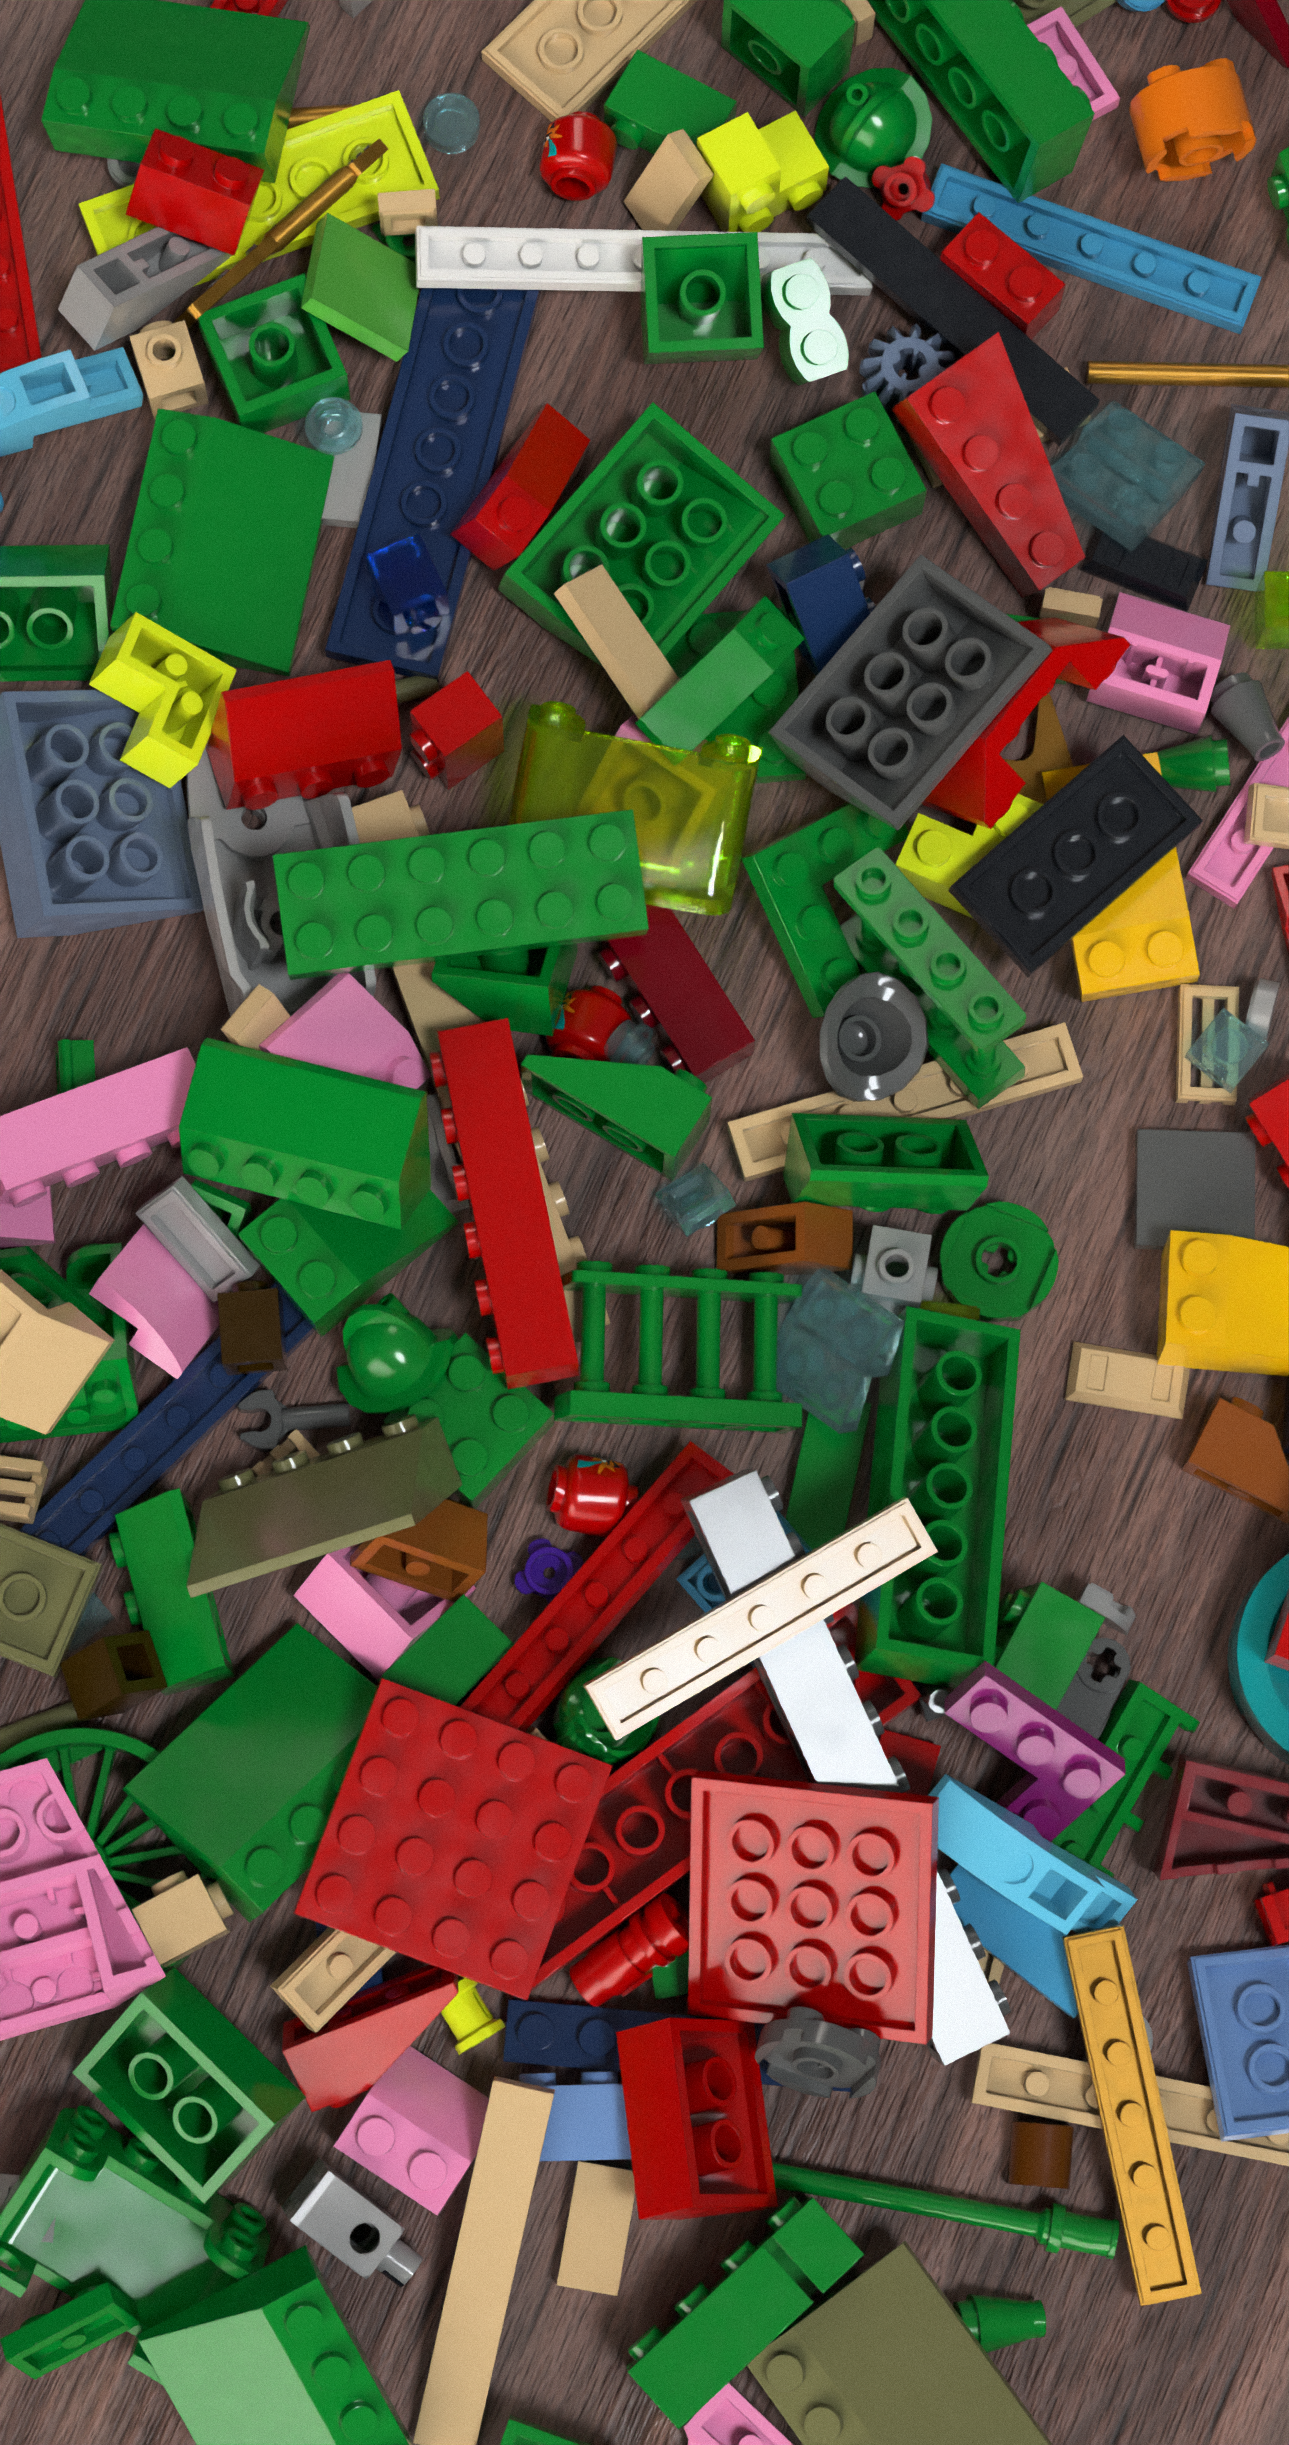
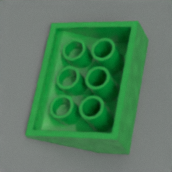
[41,0,310,183]
[498,402,785,667]
[110,408,335,676]
[123,1623,377,1923]
[137,2245,414,2445]

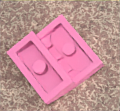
[89,1224,219,1379]

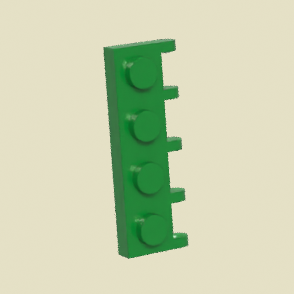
[1051,1679,1200,1878]

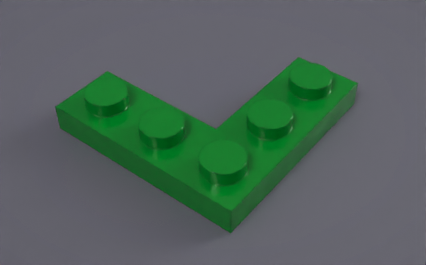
[741,802,909,1018]

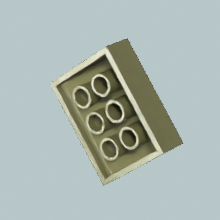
[186,1414,462,1598]
[747,2241,1053,2445]

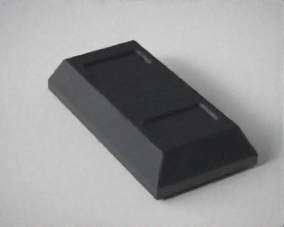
[1081,518,1208,612]

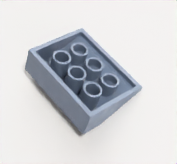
[0,690,204,938]

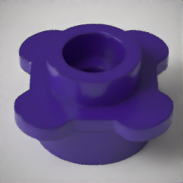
[515,1538,584,1604]

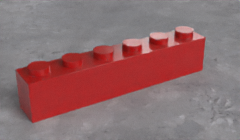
[429,1018,579,1390]

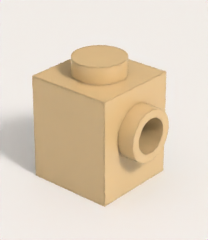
[129,320,209,419]
[132,1871,234,1967]

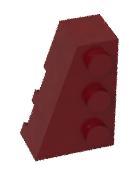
[1153,1754,1289,1880]

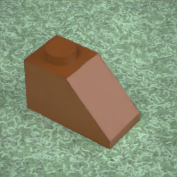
[717,1202,853,1275]
[1181,1397,1289,1524]
[350,1499,488,1602]

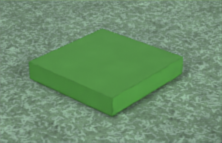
[301,213,419,362]

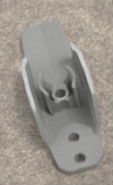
[187,741,376,1017]

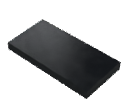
[948,735,1203,978]

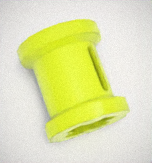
[441,1978,505,2055]

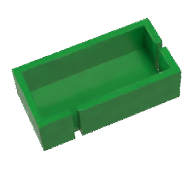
[626,2196,864,2430]

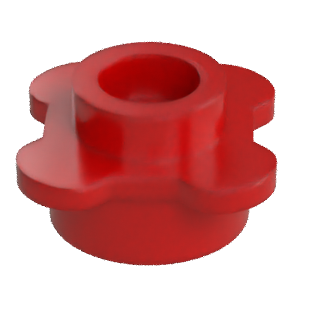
[872,156,935,221]

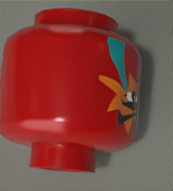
[539,111,617,201]
[545,986,632,1062]
[546,1454,638,1537]

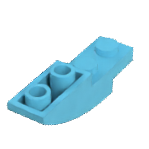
[0,347,143,457]
[928,1774,1138,1935]

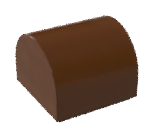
[1007,2122,1074,2189]

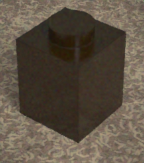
[217,1281,288,1376]
[60,1630,168,1720]

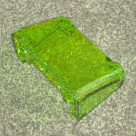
[507,701,763,916]

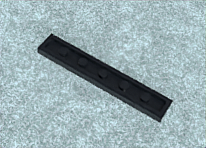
[806,176,1100,447]

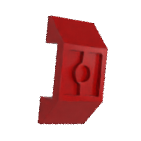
[922,617,1131,829]

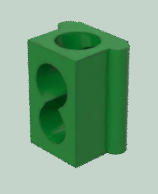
[55,1039,96,1095]

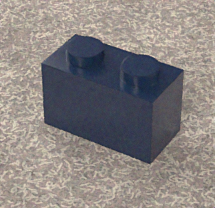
[766,534,876,676]

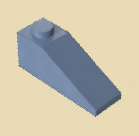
[1206,404,1289,593]

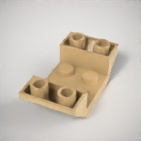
[0,1269,115,1435]

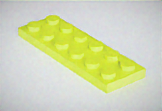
[79,90,440,287]

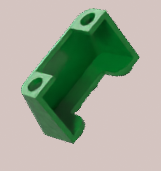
[0,2106,270,2385]

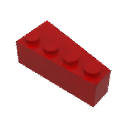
[891,332,1085,598]

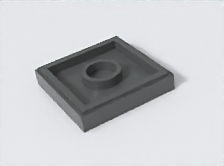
[1134,1129,1255,1250]

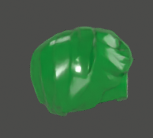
[553,1657,660,1766]

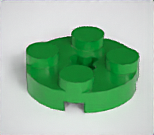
[938,1201,1059,1322]

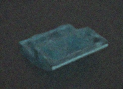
[1051,400,1206,552]
[777,1268,905,1434]

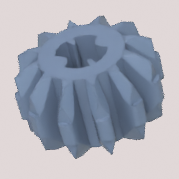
[859,323,955,425]

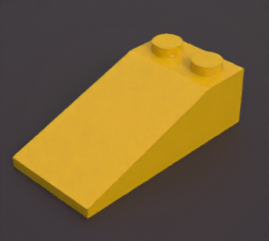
[1042,752,1200,1002]
[1157,1230,1289,1376]

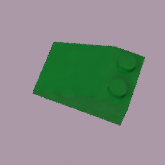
[521,1054,712,1181]
[238,1189,458,1337]

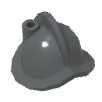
[820,972,929,1102]

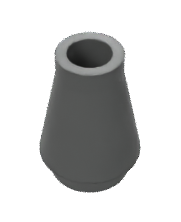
[1210,672,1285,761]

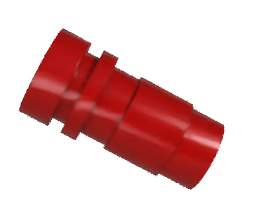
[569,1893,689,2007]

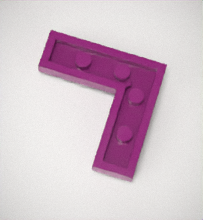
[945,1661,1126,1842]

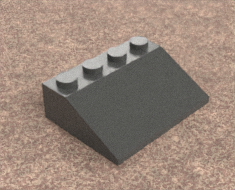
[769,555,1052,831]

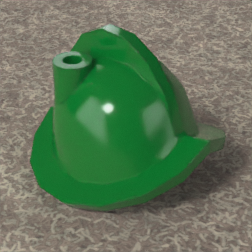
[815,68,932,188]
[336,1293,459,1414]

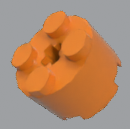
[1129,58,1257,182]

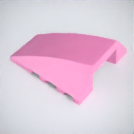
[0,1758,166,2041]

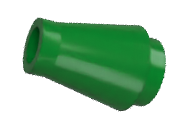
[1146,735,1231,793]
[952,2294,1046,2353]

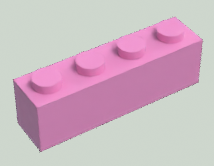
[0,1047,196,1208]

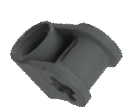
[1056,1638,1131,1740]

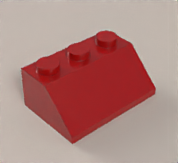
[206,660,402,810]
[616,2017,778,2220]

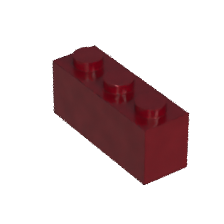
[598,894,755,1083]

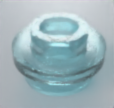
[305,397,363,455]
[604,1019,655,1065]

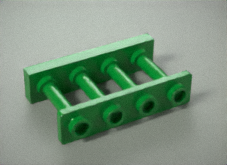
[834,848,1026,1109]
[554,1261,802,1434]

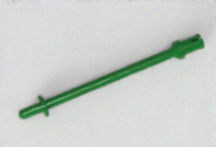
[772,2162,1120,2259]

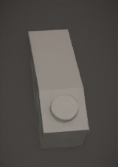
[58,227,239,351]

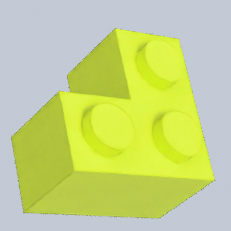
[697,110,829,232]
[89,612,237,788]
[895,794,1044,919]

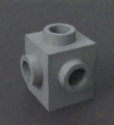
[849,1225,938,1323]

